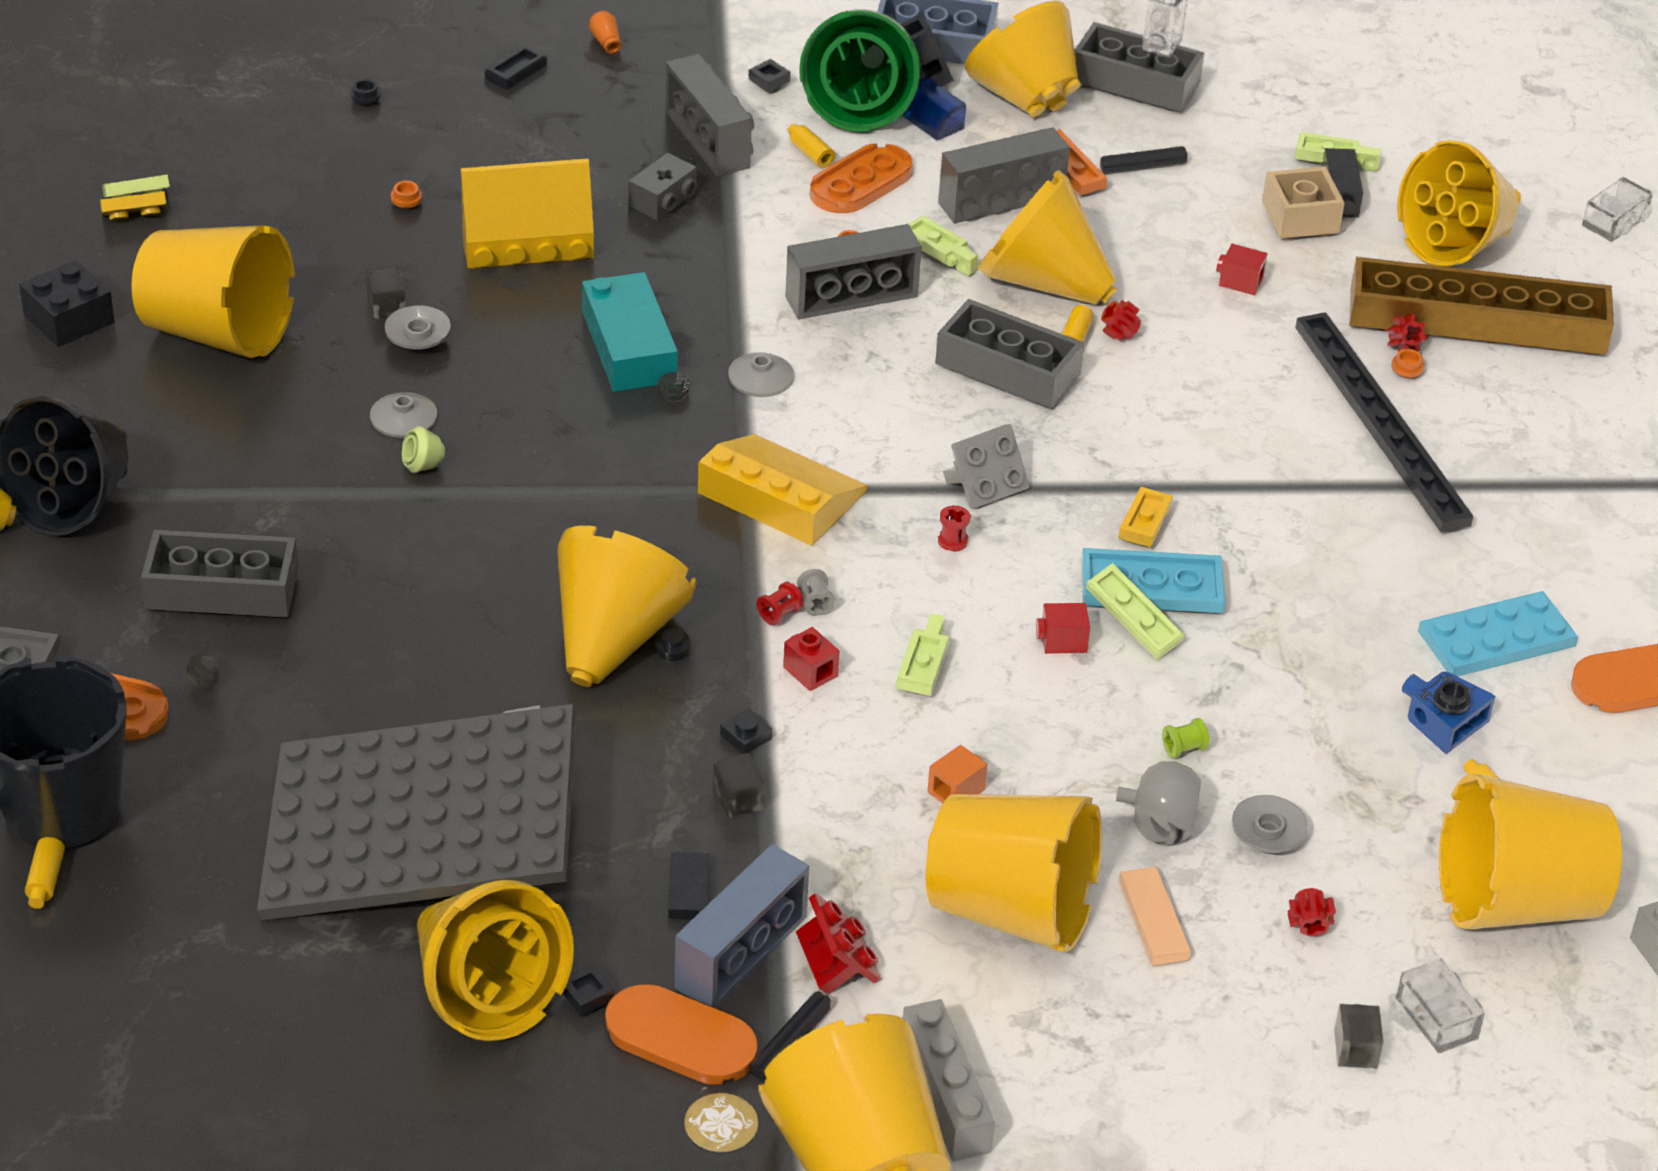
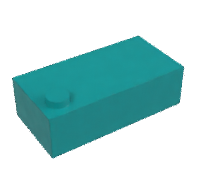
[582,272,678,392]

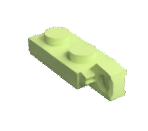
[1295,132,1381,171]
[909,216,978,276]
[896,613,949,696]

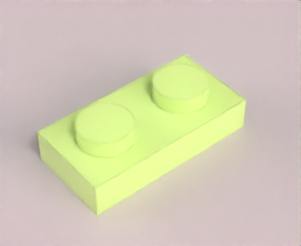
[102,175,170,198]

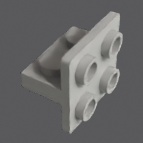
[943,424,1029,508]

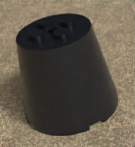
[0,656,127,848]

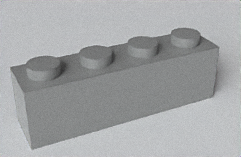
[903,999,995,1161]

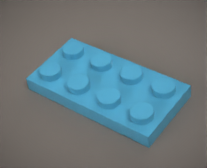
[1081,548,1225,613]
[1418,591,1578,676]

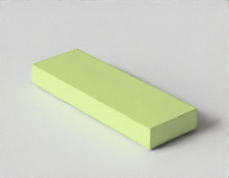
[1086,563,1185,660]

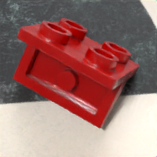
[795,893,881,995]

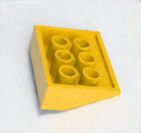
[461,159,594,268]
[698,434,868,546]

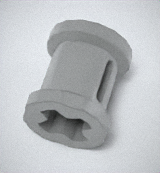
[797,569,835,616]

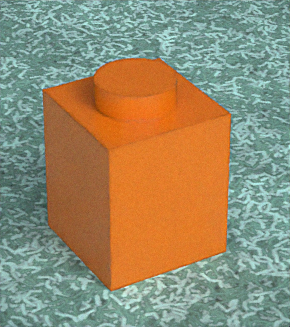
[927,744,988,803]

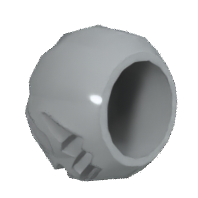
[1116,761,1201,845]

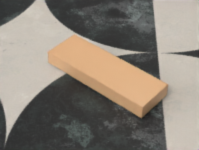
[1119,867,1191,966]

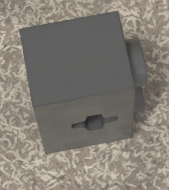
[628,153,697,220]

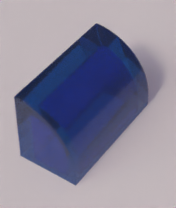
[902,76,966,141]

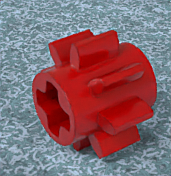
[1101,300,1141,341]
[1385,314,1428,352]
[1287,888,1336,936]

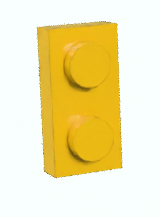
[100,192,166,220]
[1118,487,1173,548]

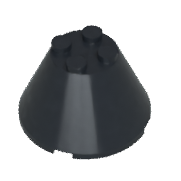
[0,396,128,536]

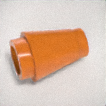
[589,11,622,54]

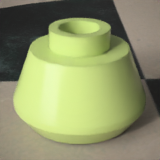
[402,426,445,473]

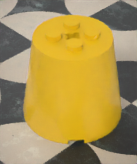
[132,226,295,358]
[1439,774,1622,929]
[925,794,1102,952]
[759,1014,950,1171]

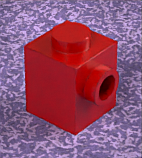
[1216,243,1268,296]
[1036,603,1090,654]
[783,627,840,691]

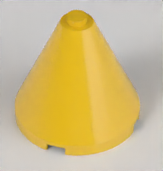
[977,170,1117,305]
[557,526,697,687]
[417,880,574,1041]

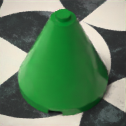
[799,9,921,132]

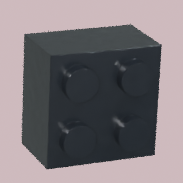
[19,260,115,347]

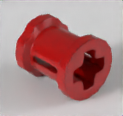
[938,505,971,552]
[756,581,804,625]

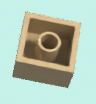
[1262,166,1345,239]

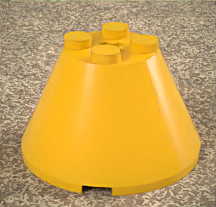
[964,1,1081,118]
[1397,140,1521,266]

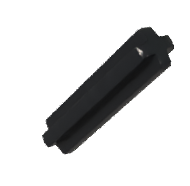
[1100,146,1188,174]
[750,991,831,1081]

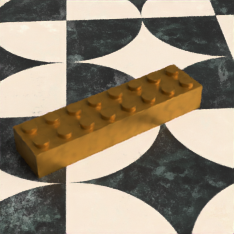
[1349,257,1614,355]

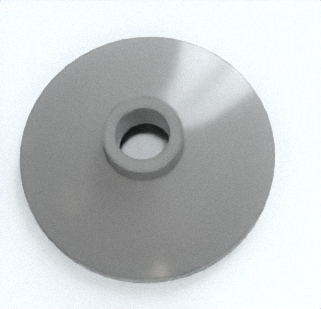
[385,305,451,349]
[728,352,794,397]
[370,392,437,438]
[1232,795,1308,853]

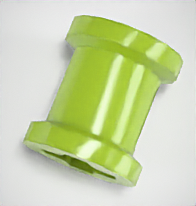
[1162,718,1210,758]

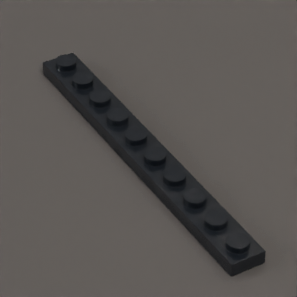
[1295,312,1473,533]

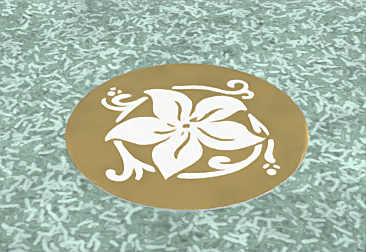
[684,1093,758,1152]

